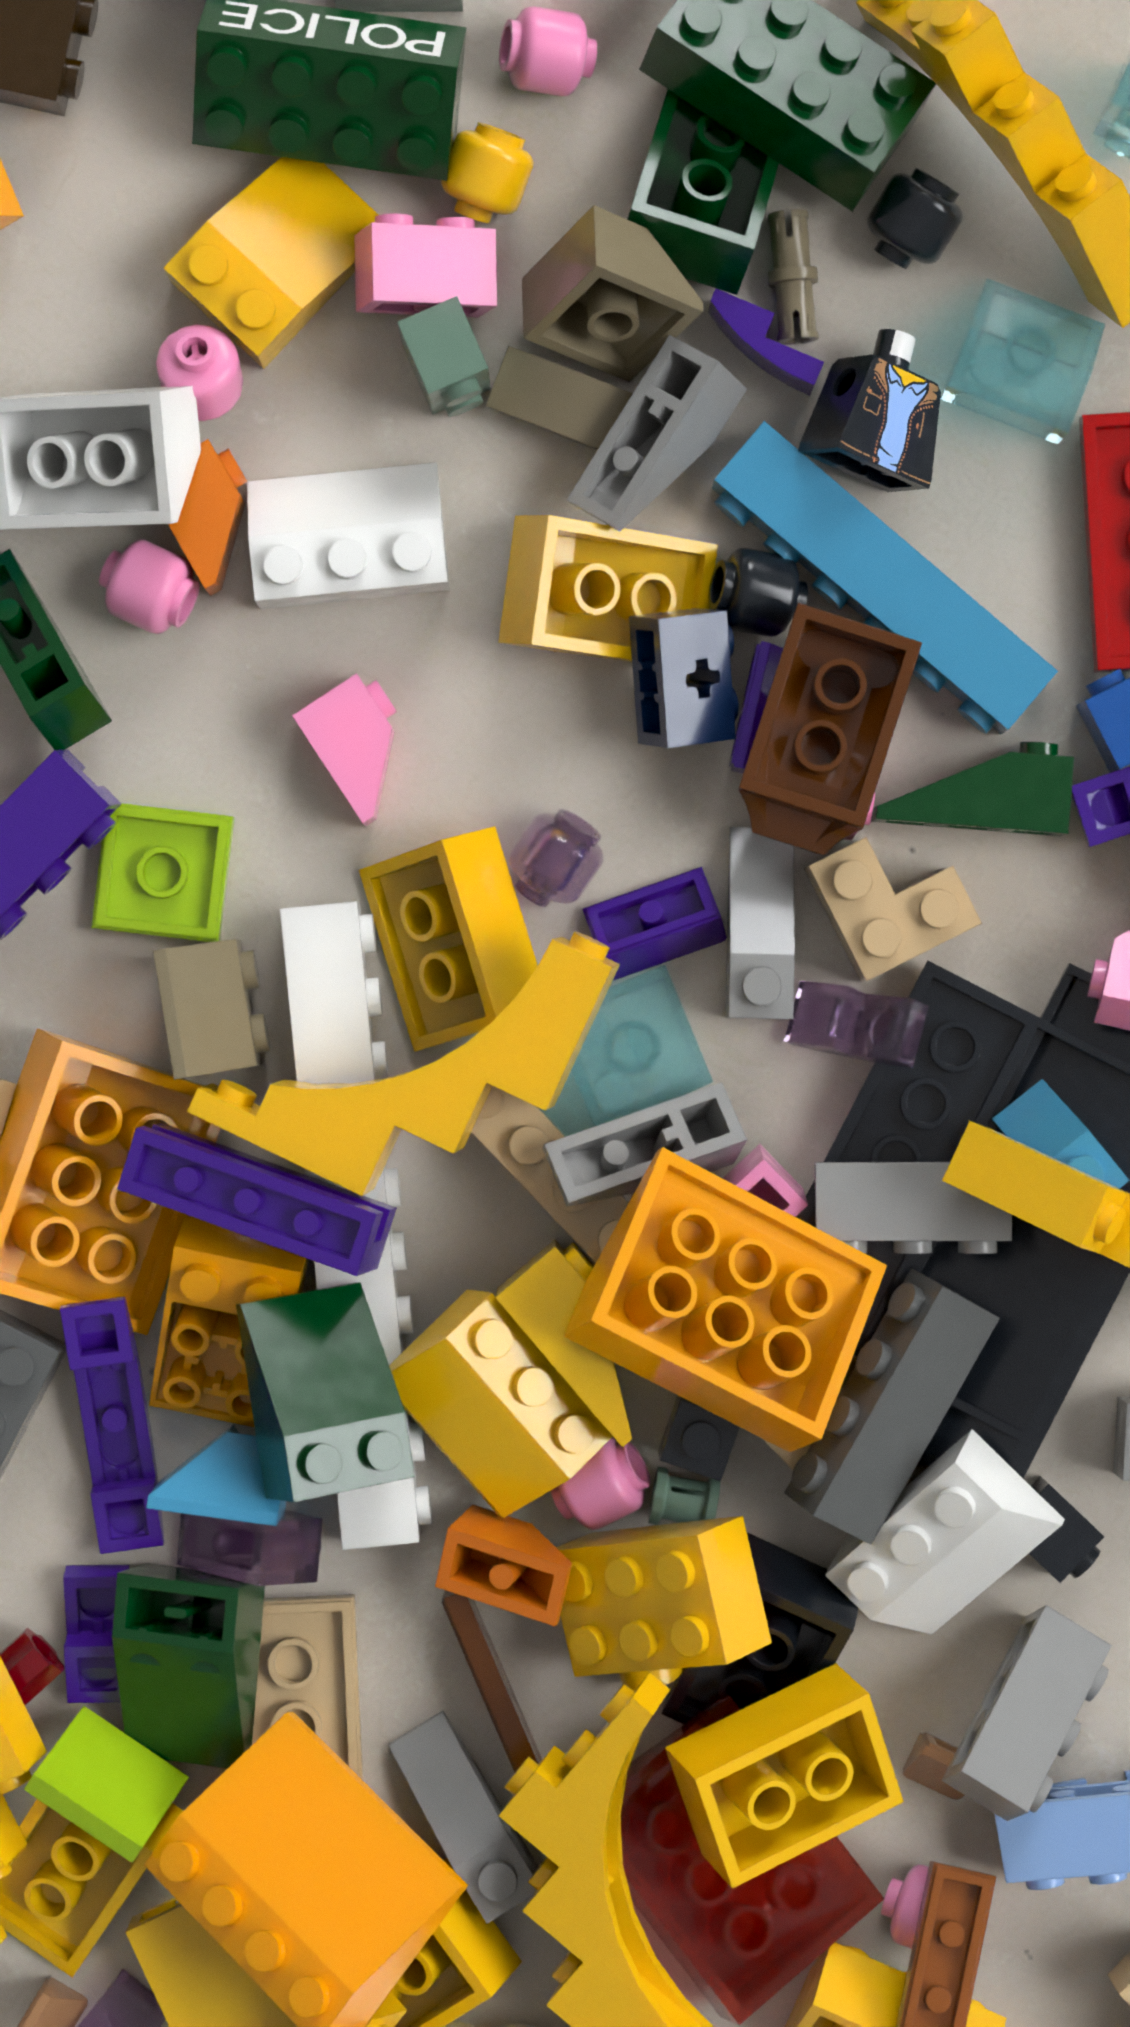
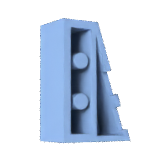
[994,1770,1130,1890]

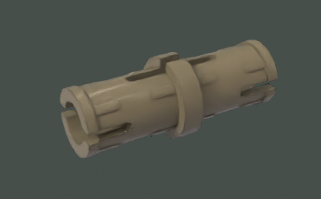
[767,209,819,345]

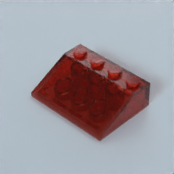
[620,1695,884,2025]

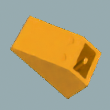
[149,1214,308,1427]

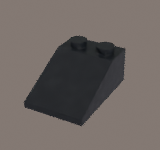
[661,1533,859,1731]

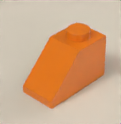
[168,439,247,596]
[435,1505,572,1627]

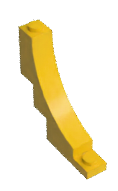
[187,931,620,1196]

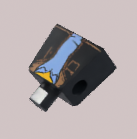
[798,329,941,492]

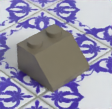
[522,205,703,382]
[153,939,270,1080]

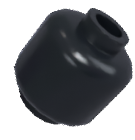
[867,168,963,269]
[709,548,808,637]

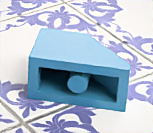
[992,1079,1130,1189]

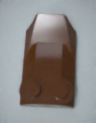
[738,603,922,855]

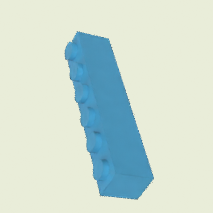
[711,421,1058,735]

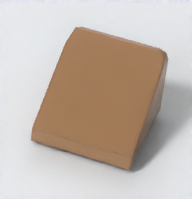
[903,1732,965,1800]
[17,1976,88,2027]

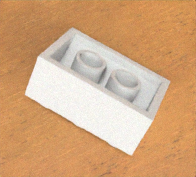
[0,386,201,530]
[247,463,450,609]
[825,1429,1065,1635]

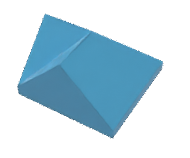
[146,1425,287,1526]

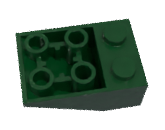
[112,1563,266,1769]

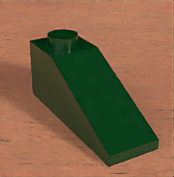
[0,549,112,750]
[871,742,1074,837]

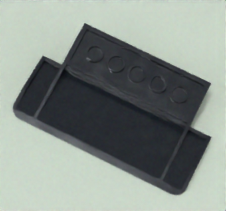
[796,961,1130,1478]

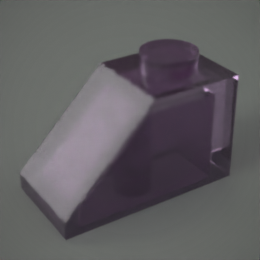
[176,1510,323,1586]

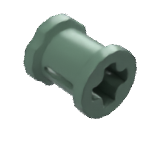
[648,1467,721,1525]

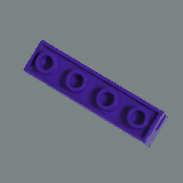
[0,749,121,940]
[117,1123,397,1276]

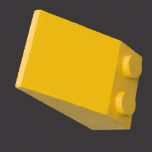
[164,157,379,369]
[498,515,718,662]
[495,1239,632,1447]
[0,1799,183,1978]
[391,1858,522,2027]

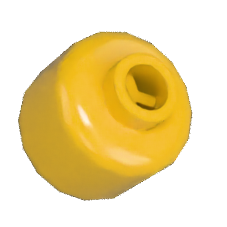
[441,122,534,224]

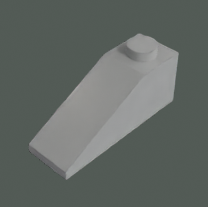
[567,335,747,532]
[725,827,795,1019]
[543,1082,747,1207]
[389,1711,539,1923]

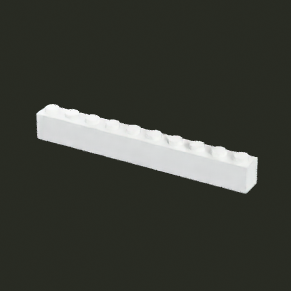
[280,901,432,1550]

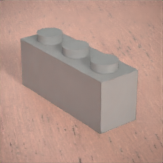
[814,1162,1012,1254]
[941,1605,1112,1821]

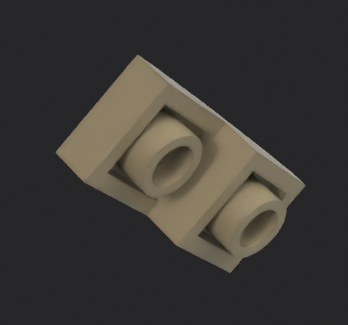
[486,345,633,450]

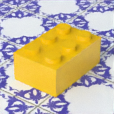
[556,1516,772,1677]
[665,1663,904,1889]

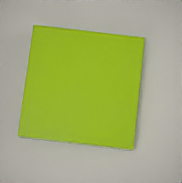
[91,803,235,942]
[24,1706,189,1863]

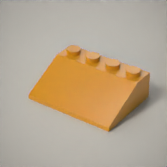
[0,1028,221,1335]
[563,1147,887,1452]
[144,1712,468,2027]

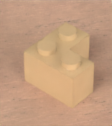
[804,837,982,982]

